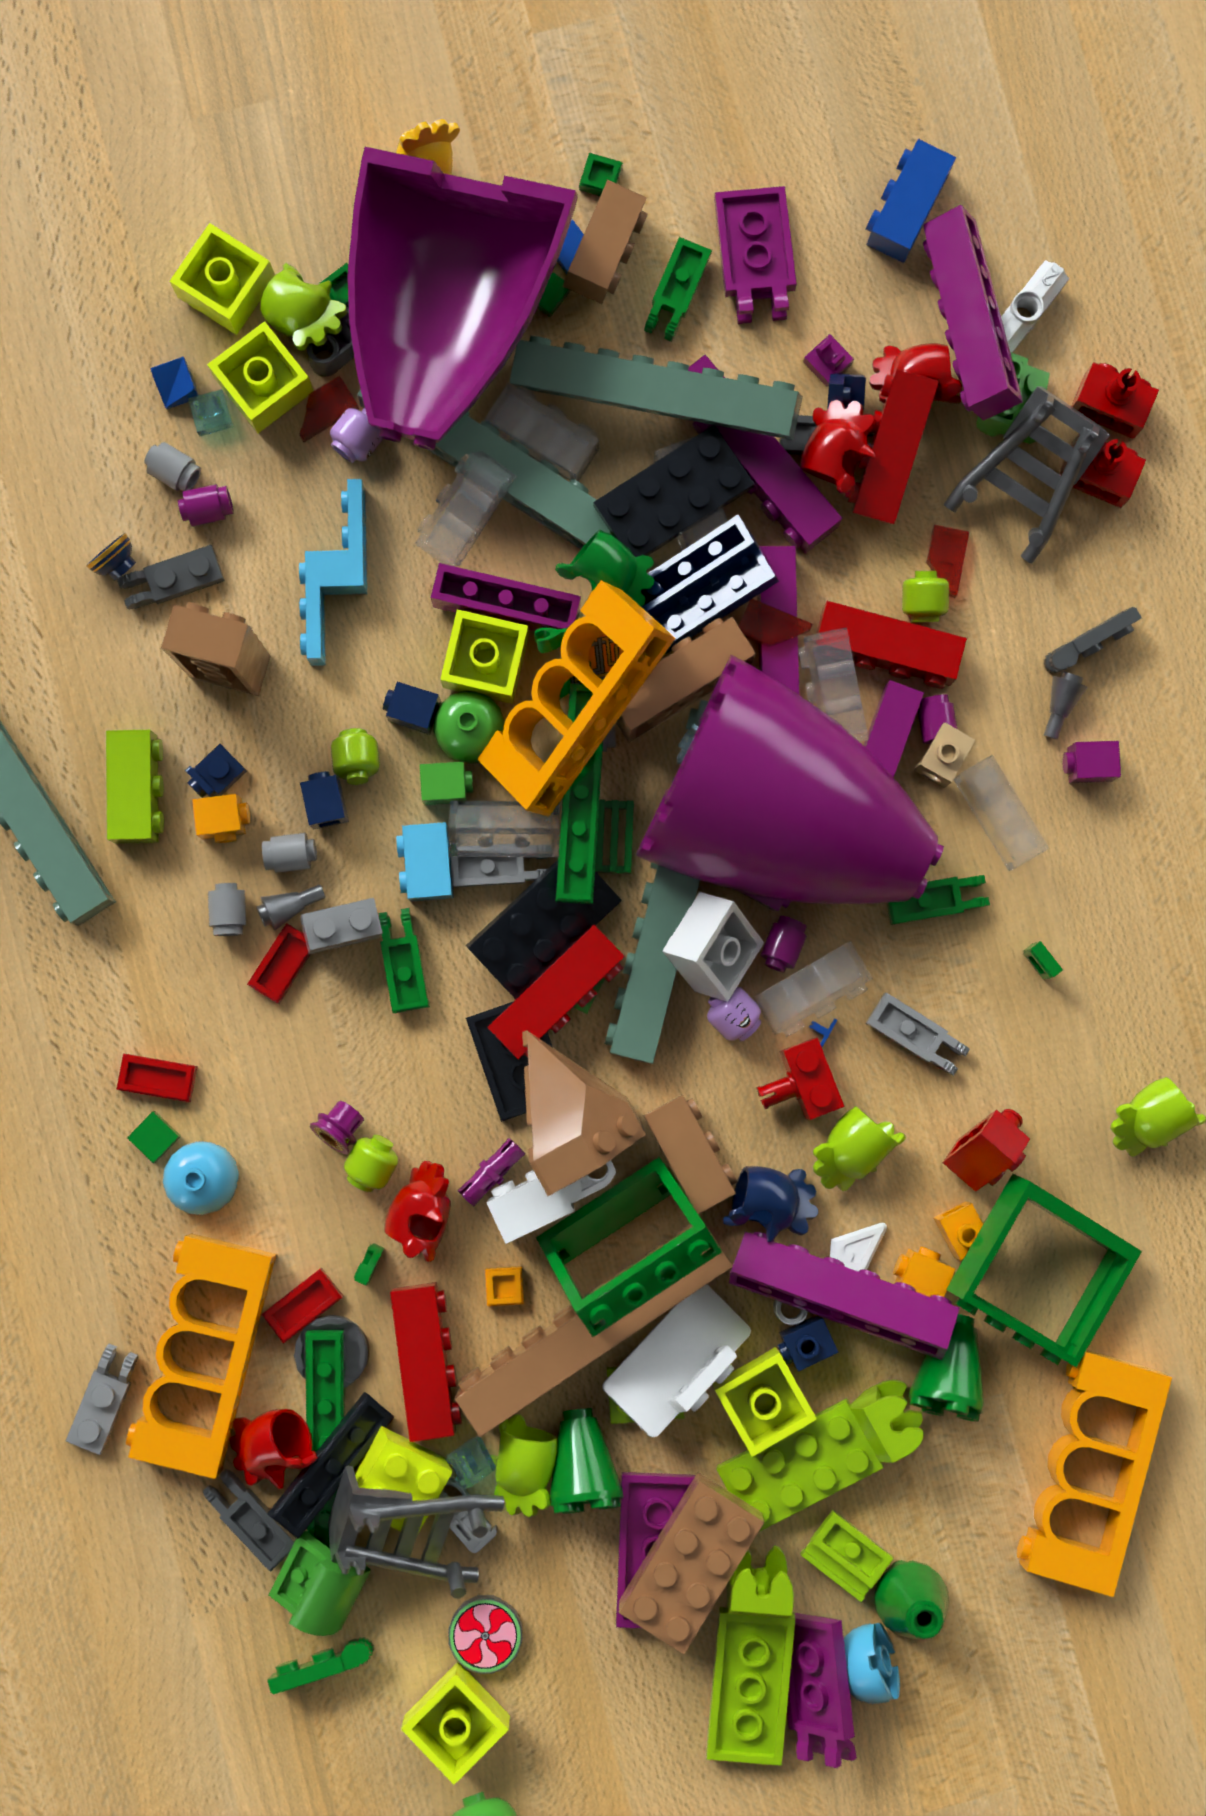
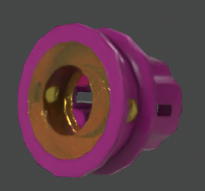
[310,1100,364,1154]

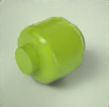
[902,571,949,622]
[331,728,380,785]
[344,1135,398,1192]

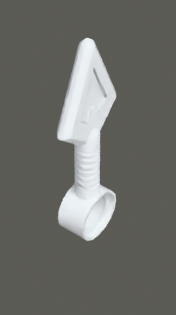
[773,1223,887,1325]

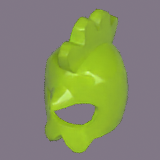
[260,263,347,351]
[1110,1077,1206,1157]
[813,1106,906,1191]
[490,1414,558,1517]

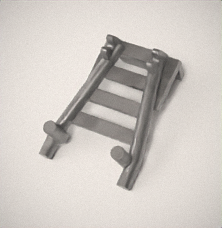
[944,386,1110,564]
[328,1466,504,1598]

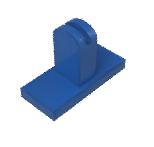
[809,1018,838,1047]

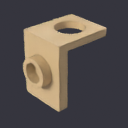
[914,723,975,788]

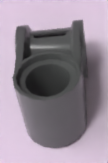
[307,308,354,377]

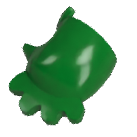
[555,530,654,606]

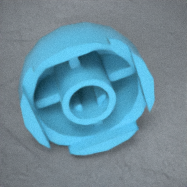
[163,1141,239,1215]
[844,1623,900,1704]

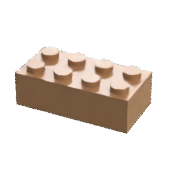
[161,602,271,696]
[616,617,756,742]
[619,1472,765,1654]

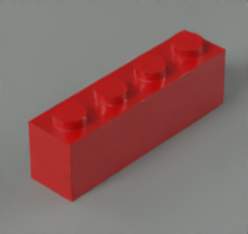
[848,368,939,524]
[812,601,967,689]
[487,925,625,1060]
[390,1282,462,1442]

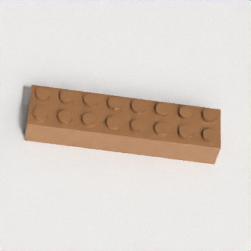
[455,1224,733,1437]

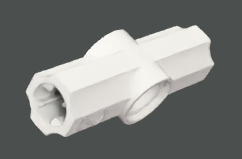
[1001,261,1069,353]

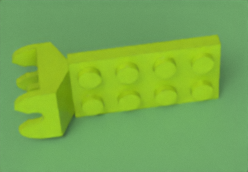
[716,1380,923,1532]
[706,1545,795,1766]

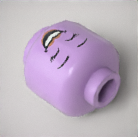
[330,407,383,463]
[707,987,761,1041]

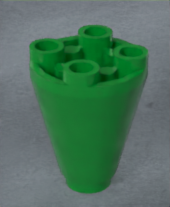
[909,1314,984,1422]
[550,1408,624,1514]
[874,1560,949,1639]

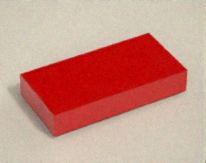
[247,923,311,1004]
[116,1054,198,1102]
[261,1267,344,1344]

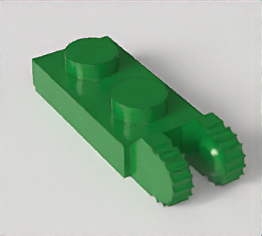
[644,237,712,342]
[887,875,990,925]
[379,908,430,1014]
[267,1637,374,1695]

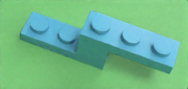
[299,479,367,666]

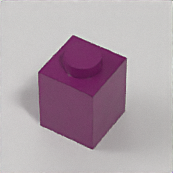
[1062,741,1121,783]

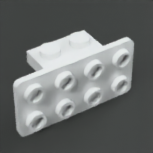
[602,1284,751,1437]

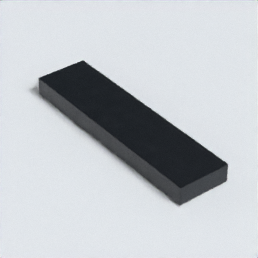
[267,1392,394,1539]

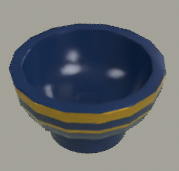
[86,533,136,581]

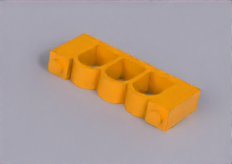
[477,580,675,817]
[126,1233,277,1479]
[1017,1350,1172,1597]

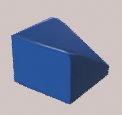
[150,356,200,410]

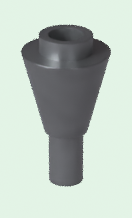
[1044,671,1087,739]
[257,885,325,930]

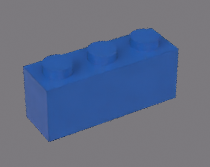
[865,139,956,263]

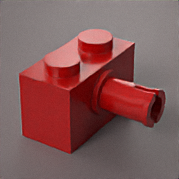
[1071,362,1159,439]
[1059,434,1146,508]
[756,1037,845,1120]
[942,1109,1030,1192]

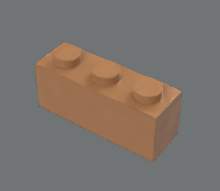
[563,180,648,304]
[643,1095,738,1214]

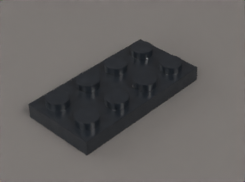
[593,425,754,557]
[465,860,622,1000]

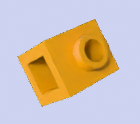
[192,794,250,843]
[933,1201,983,1260]
[893,1246,955,1297]

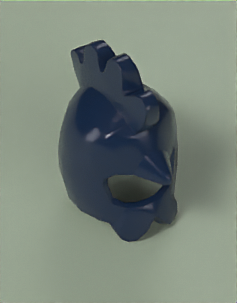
[723,1166,818,1242]

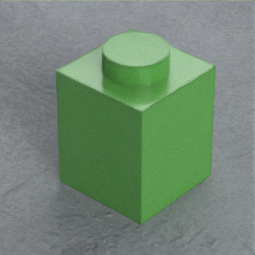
[420,762,473,805]

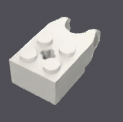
[486,1160,616,1244]

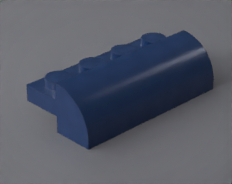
[641,515,779,656]

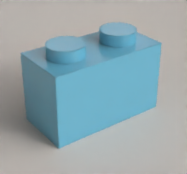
[396,822,454,902]

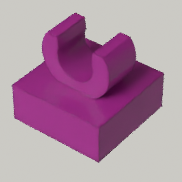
[803,334,854,387]

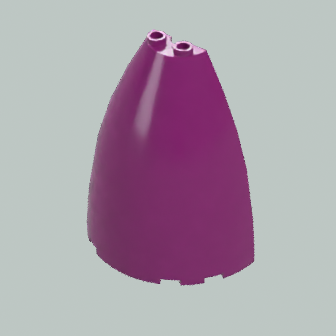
[347,147,578,450]
[636,655,944,904]

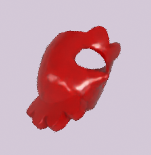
[869,343,963,404]
[800,400,876,498]
[384,1161,451,1262]
[230,1409,317,1489]

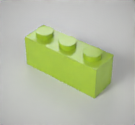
[106,729,164,844]

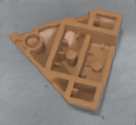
[522,1030,646,1196]

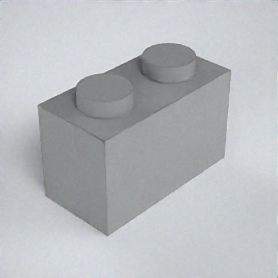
[300,898,382,955]

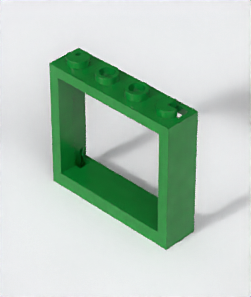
[536,1157,722,1337]
[946,1173,1142,1368]

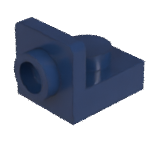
[827,374,866,410]
[185,744,247,798]

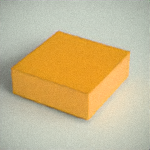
[485,1266,524,1307]

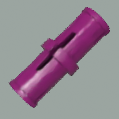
[457,1138,526,1207]

